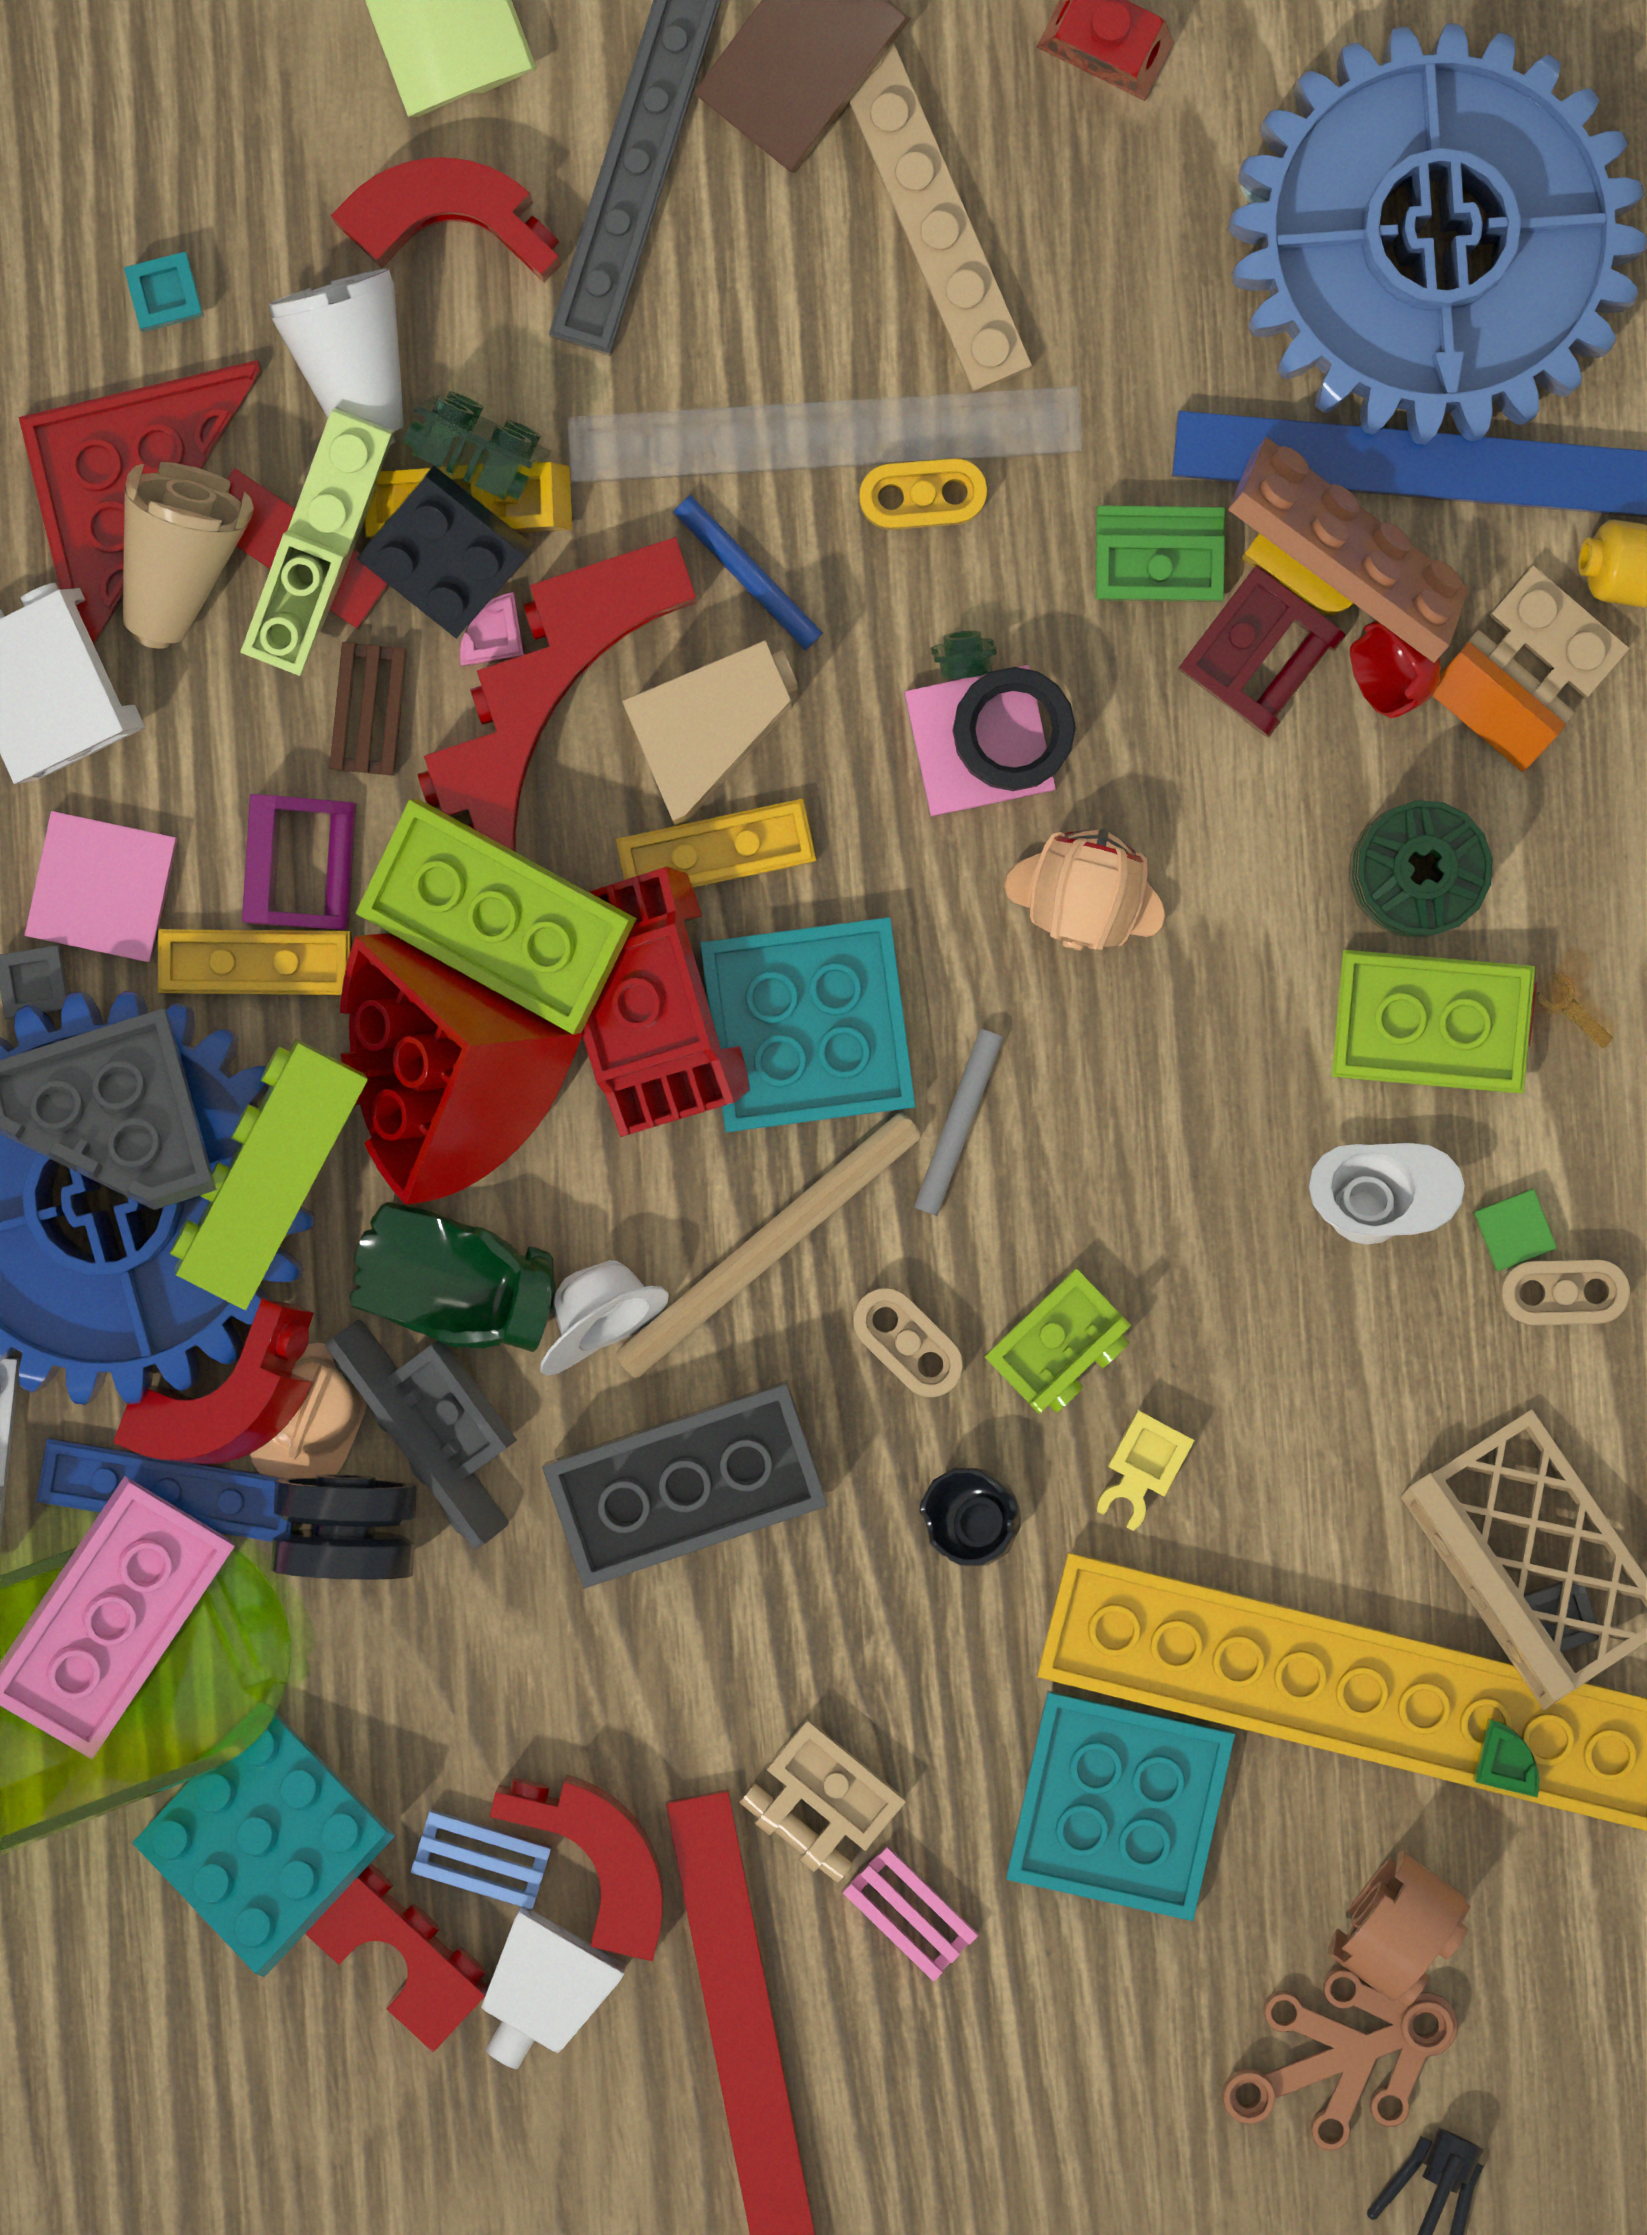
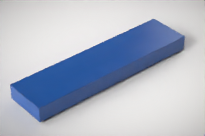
[36,1438,293,1542]

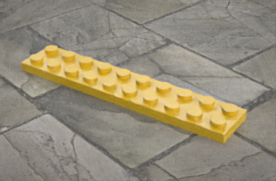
[1036,1551,1647,1831]

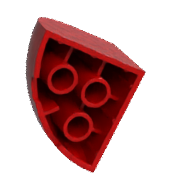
[340,933,584,1205]

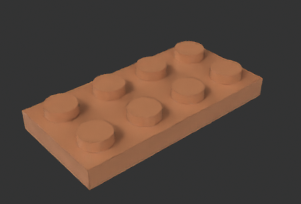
[1228,437,1469,663]

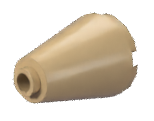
[123,462,254,649]

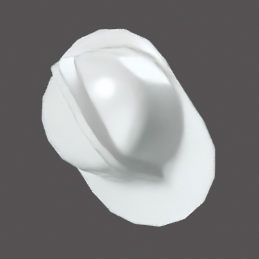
[1309,1143,1465,1245]
[540,1260,669,1376]

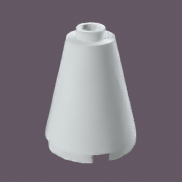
[268,268,404,445]

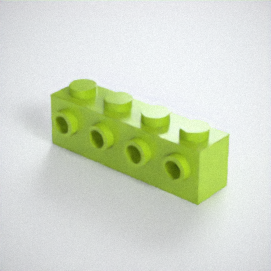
[169,1038,368,1311]

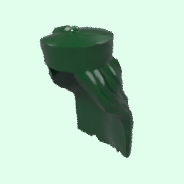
[349,1202,556,1352]

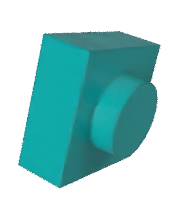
[124,251,204,332]

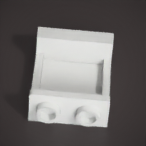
[0,582,145,784]

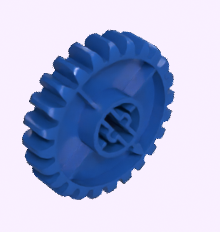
[0,991,316,1405]

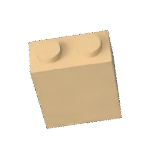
[622,640,798,826]

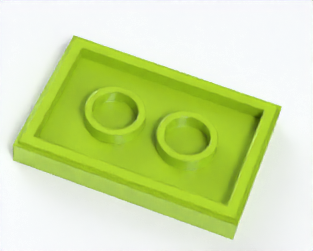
[1332,950,1536,1094]

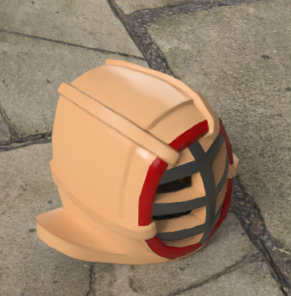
[1003,828,1166,951]

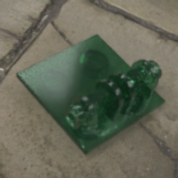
[403,391,551,501]

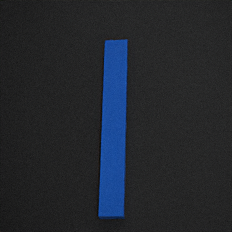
[1172,411,1647,517]

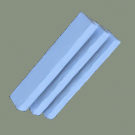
[411,1809,552,1910]

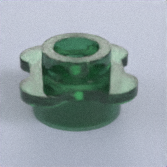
[931,630,997,679]

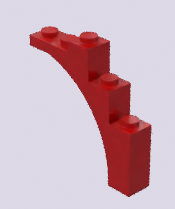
[417,537,697,852]

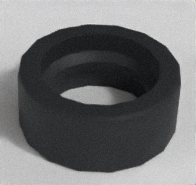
[952,667,1076,791]

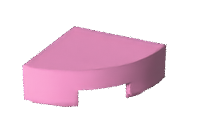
[460,592,524,667]

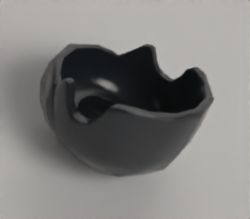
[919,1468,1021,1566]

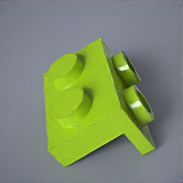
[984,1268,1131,1414]

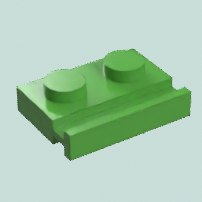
[1095,506,1225,602]

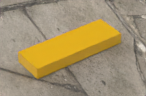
[616,799,816,888]
[158,929,352,995]

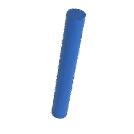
[673,495,823,651]

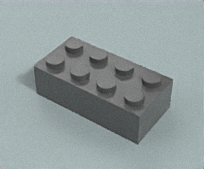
[542,1380,828,1589]

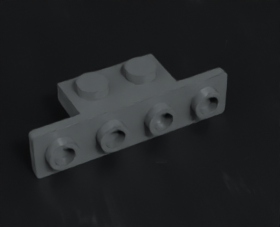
[326,1320,517,1549]

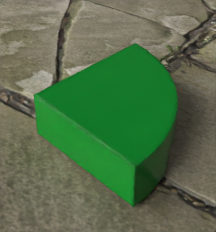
[1473,1718,1539,1798]

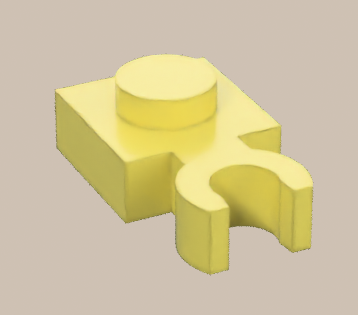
[1096,1409,1195,1531]

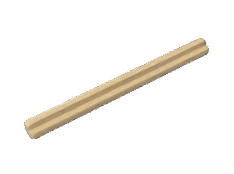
[615,1112,921,1378]

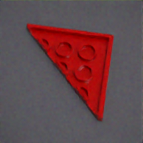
[18,360,262,645]

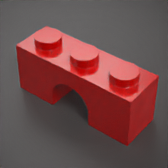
[305,1863,489,2052]

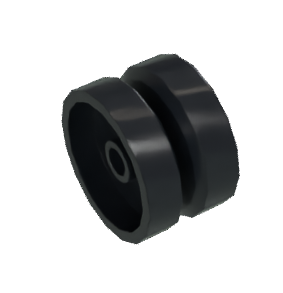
[271,1474,417,1580]

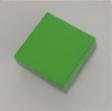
[1472,1189,1557,1272]

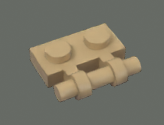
[1462,565,1630,723]
[739,1718,906,1883]

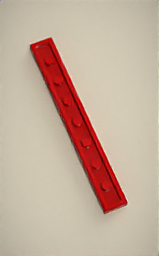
[666,1789,816,2235]

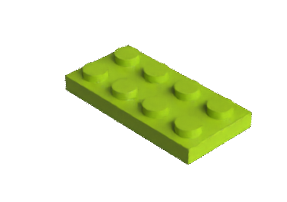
[355,798,637,1035]

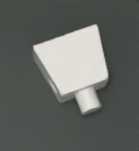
[481,1906,626,2069]

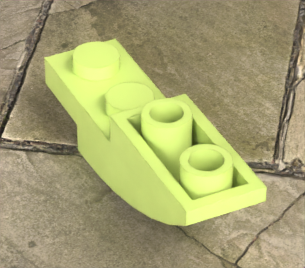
[240,408,395,676]

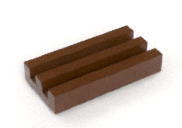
[329,642,407,776]

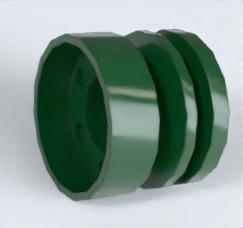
[1348,800,1493,938]

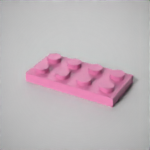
[0,1476,235,1759]

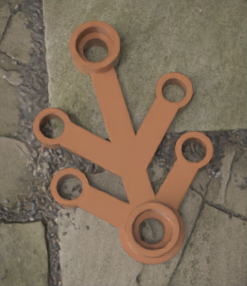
[1222,1967,1458,2151]

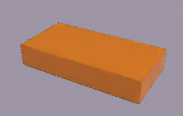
[1433,641,1566,773]

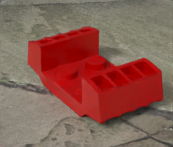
[583,866,750,1137]

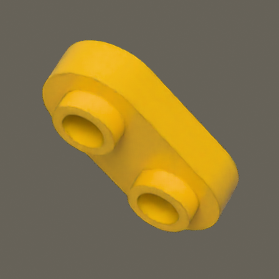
[859,459,987,530]

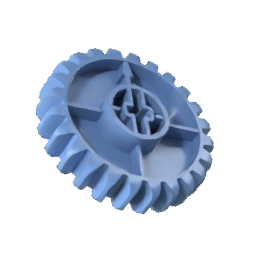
[1228,23,1647,445]

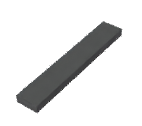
[549,0,722,356]

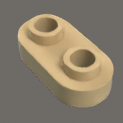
[1499,1259,1630,1325]
[853,1288,963,1397]

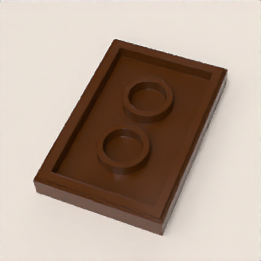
[693,0,911,173]

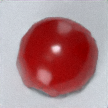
[1350,621,1441,718]

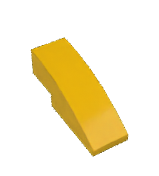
[365,462,572,538]

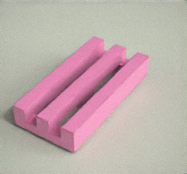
[842,1845,978,1982]

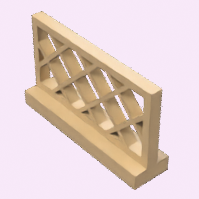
[1401,1409,1647,1710]

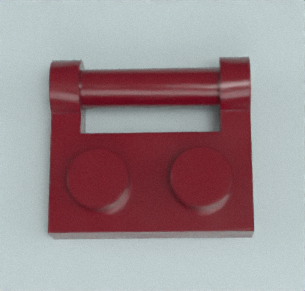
[1177,565,1346,738]

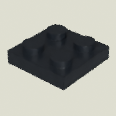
[356,465,534,639]

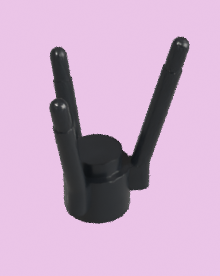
[1367,2127,1484,2235]

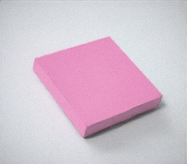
[904,665,1056,817]
[24,811,178,963]

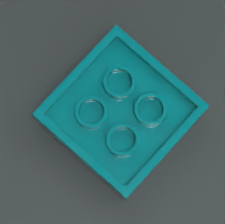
[700,917,916,1133]
[1006,1690,1235,1921]
[132,1703,395,1977]

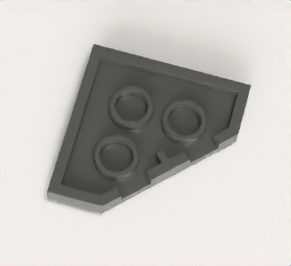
[0,1008,217,1210]

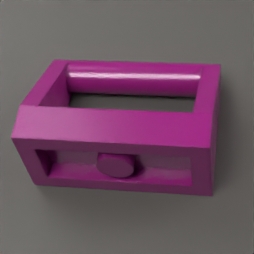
[242,794,357,930]

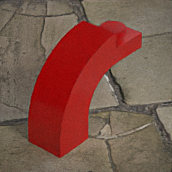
[330,157,562,283]
[113,1298,314,1464]
[489,1775,664,1962]

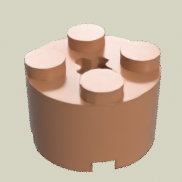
[1327,1850,1470,2007]

